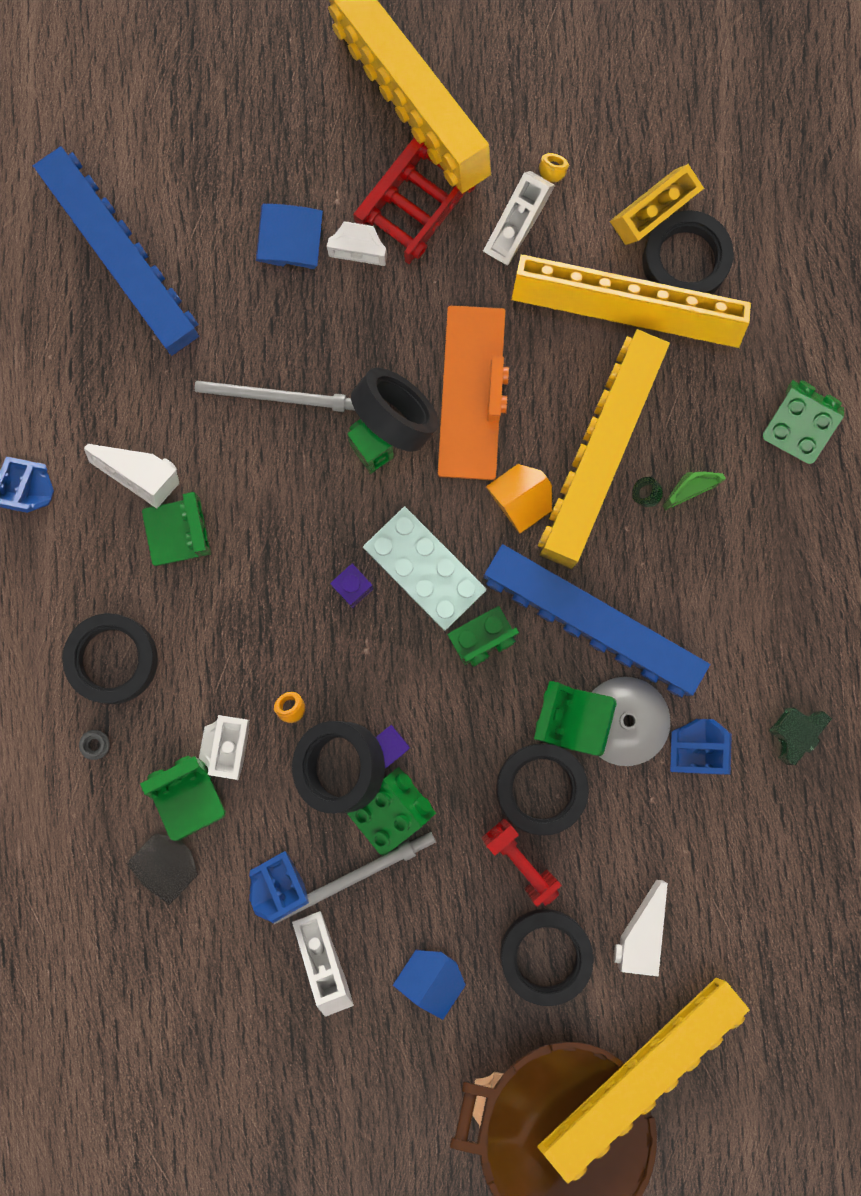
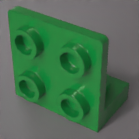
[142,492,211,566]
[447,606,519,667]

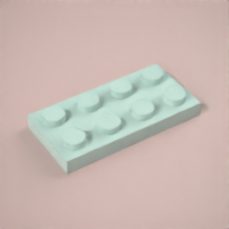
[363,506,487,631]

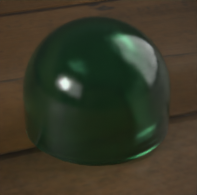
[632,477,663,507]

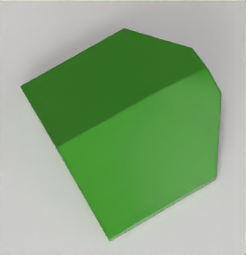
[663,472,726,511]

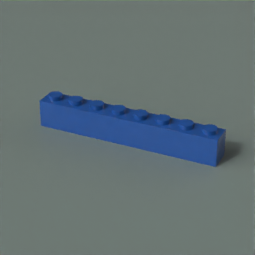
[32,146,199,356]
[483,544,710,698]

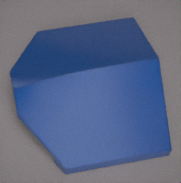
[0,456,54,513]
[670,719,732,775]
[249,851,309,923]
[393,950,466,1020]

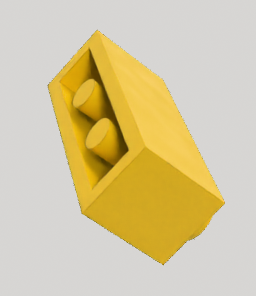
[609,164,704,245]

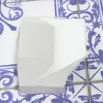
[327,221,387,266]
[199,715,249,780]

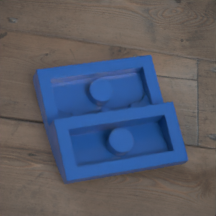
[256,204,323,269]

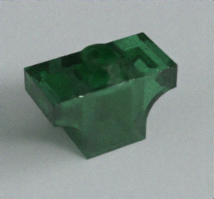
[769,707,832,766]

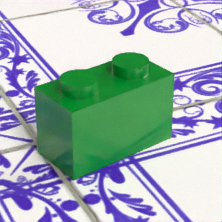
[347,419,394,474]

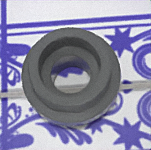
[79,730,110,760]

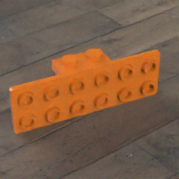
[438,305,509,480]

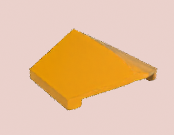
[486,464,552,534]

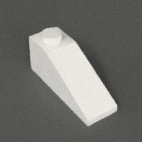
[483,171,555,266]
[84,444,180,508]
[614,880,668,976]
[292,911,354,1017]

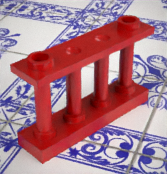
[353,138,477,264]
[481,818,562,907]

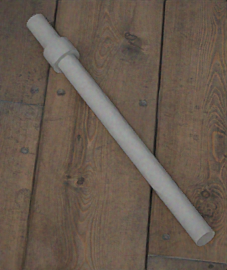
[195,380,355,412]
[274,832,436,924]

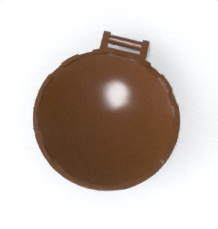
[450,1042,657,1196]

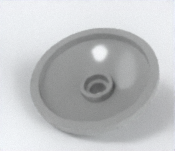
[591,677,670,766]

